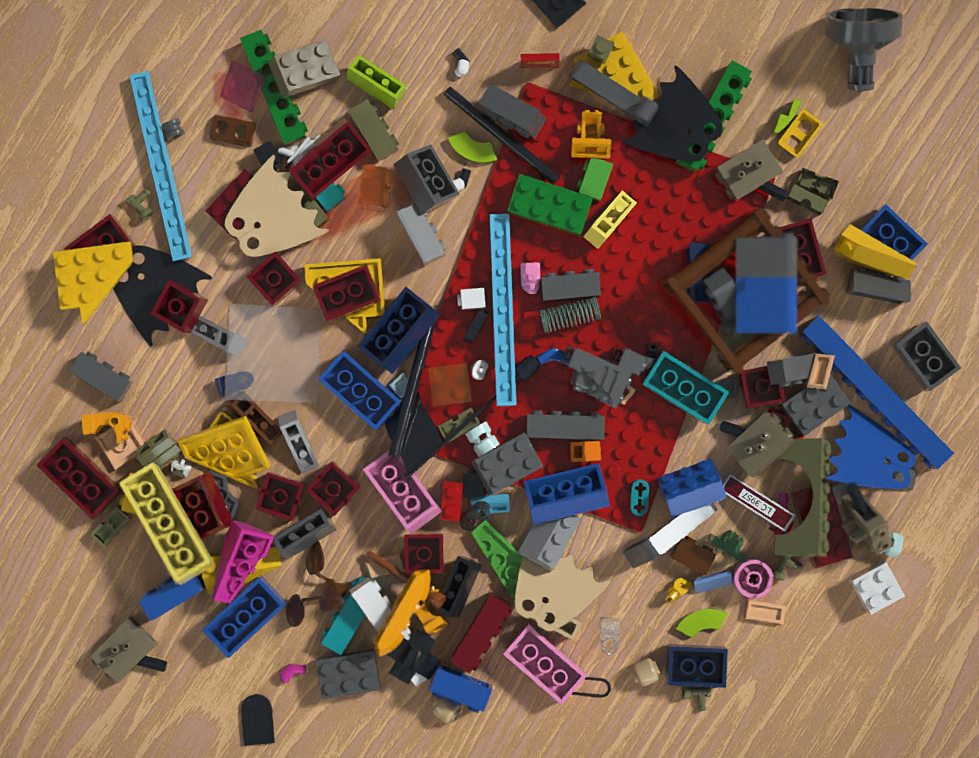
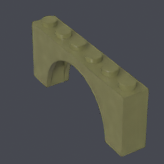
[775,438,831,557]

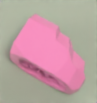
[520,263,540,294]

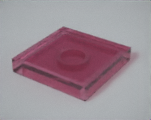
[220,61,265,112]

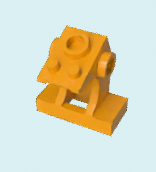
[571,110,611,158]
[81,412,132,444]
[416,586,449,635]

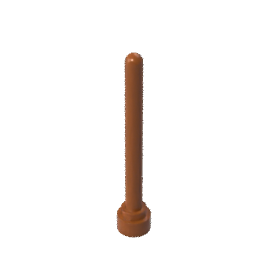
[366,551,446,609]

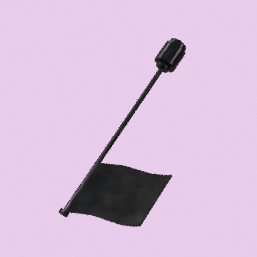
[385,355,541,481]

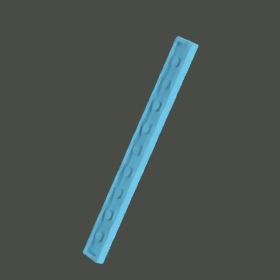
[129,71,193,262]
[490,214,516,406]

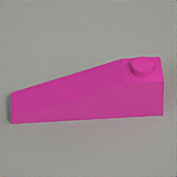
[212,521,274,603]

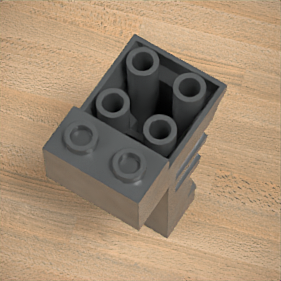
[560,345,646,408]

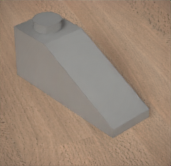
[191,316,247,357]
[278,410,319,473]

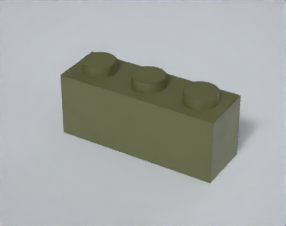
[348,99,399,162]

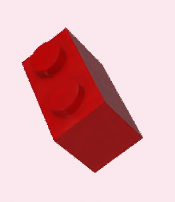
[440,480,463,521]

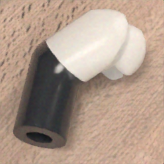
[452,48,469,77]
[453,168,471,191]
[645,343,658,369]

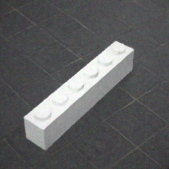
[349,577,435,687]

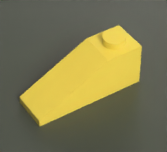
[584,191,637,249]

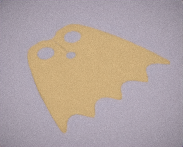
[225,155,329,257]
[515,555,610,631]

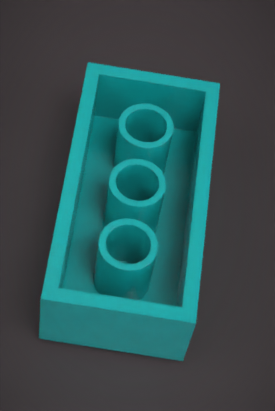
[641,351,729,425]

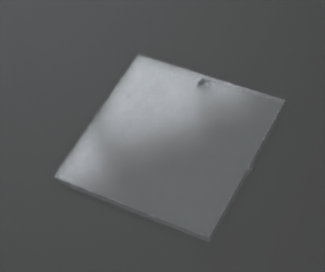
[225,304,322,403]

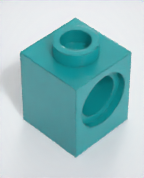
[316,183,346,213]

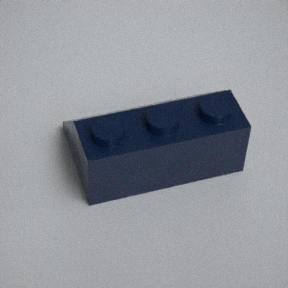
[686,243,715,304]

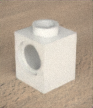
[457,288,485,310]

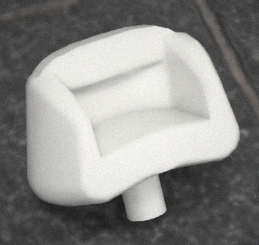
[470,360,488,380]
[171,459,192,477]

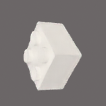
[849,561,905,615]

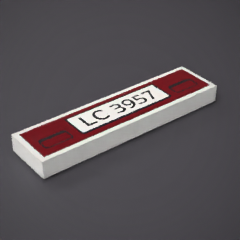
[723,474,796,532]

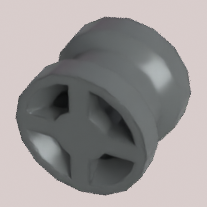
[162,119,185,140]

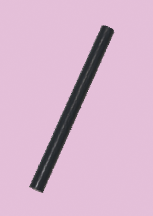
[444,86,561,185]
[388,321,436,458]

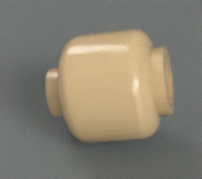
[631,658,662,687]
[433,696,462,724]

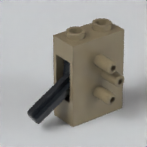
[715,139,788,202]
[720,412,795,478]
[841,482,892,555]
[90,616,167,684]

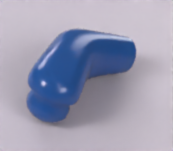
[536,348,565,365]

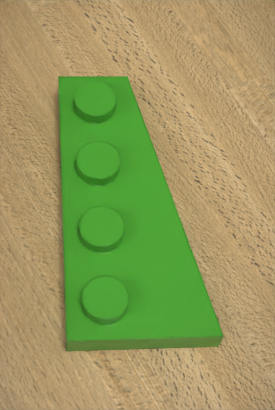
[471,519,523,600]

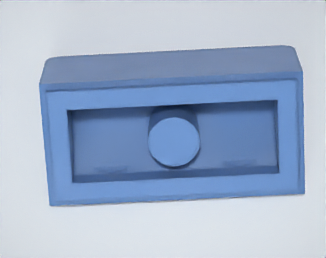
[692,570,732,594]

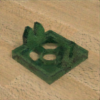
[707,530,747,563]

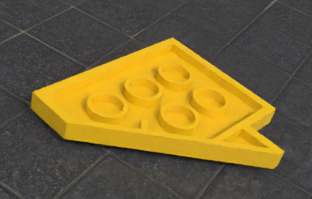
[568,31,660,101]
[53,242,134,324]
[304,258,385,334]
[177,416,270,489]

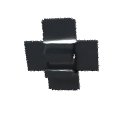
[386,628,441,684]

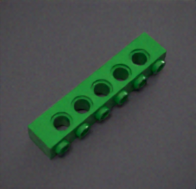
[240,30,308,147]
[675,60,752,174]

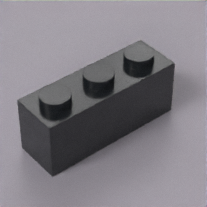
[435,556,482,617]

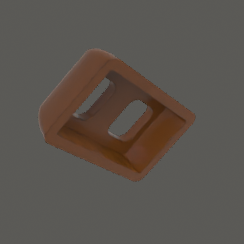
[210,114,256,147]

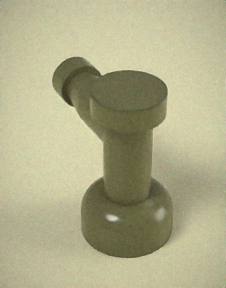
[125,188,154,222]
[772,557,803,581]
[682,686,711,711]

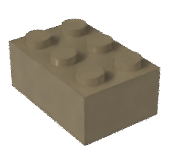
[268,40,340,98]

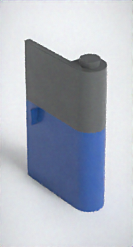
[736,234,797,333]

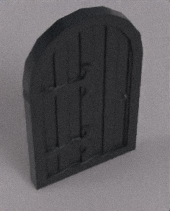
[241,694,275,745]

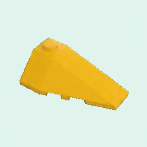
[834,224,917,279]
[202,547,282,595]

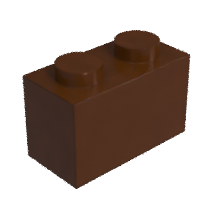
[670,536,716,575]

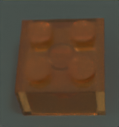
[428,363,472,407]

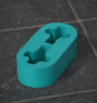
[630,479,649,516]

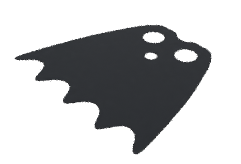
[621,65,723,162]
[113,245,212,346]

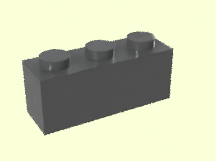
[541,269,601,302]
[68,351,133,402]
[767,353,817,387]
[273,509,337,560]

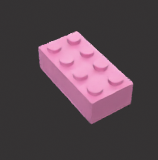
[363,450,442,534]
[503,623,587,705]

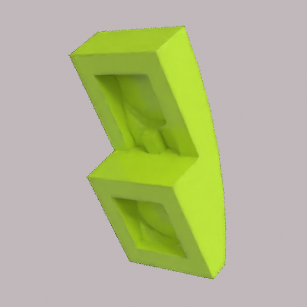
[772,99,802,136]

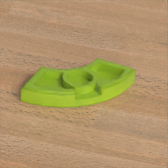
[448,131,497,163]
[675,608,728,638]

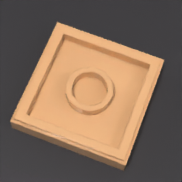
[95,424,145,470]

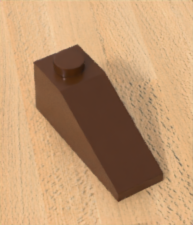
[225,391,282,446]

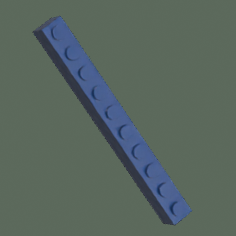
[800,316,954,469]

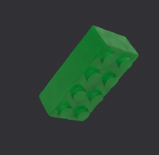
[507,174,593,237]

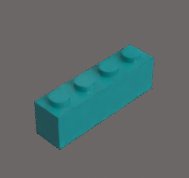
[321,576,382,655]

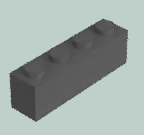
[704,268,744,339]
[526,411,605,440]

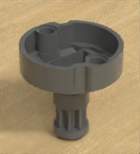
[825,8,903,92]

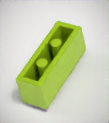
[346,55,407,110]

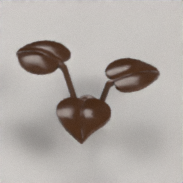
[286,541,346,627]

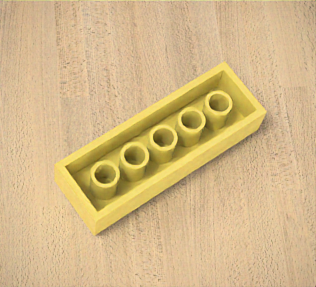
[120,463,215,585]

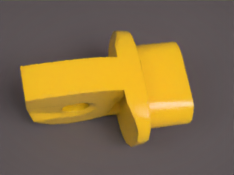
[665,578,692,603]

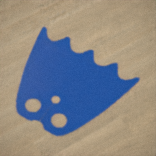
[826,405,916,489]

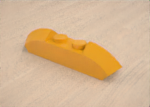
[374,569,430,657]

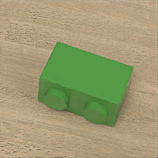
[576,158,613,202]

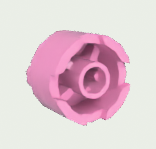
[732,558,773,598]

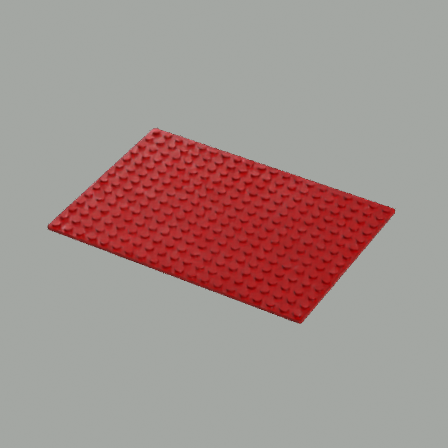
[417,83,775,532]

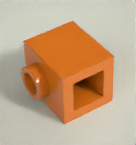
[570,441,601,462]

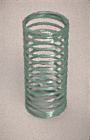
[539,296,601,334]

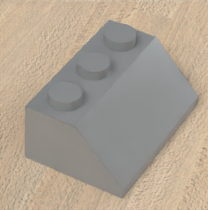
[397,204,446,266]
[517,515,581,572]

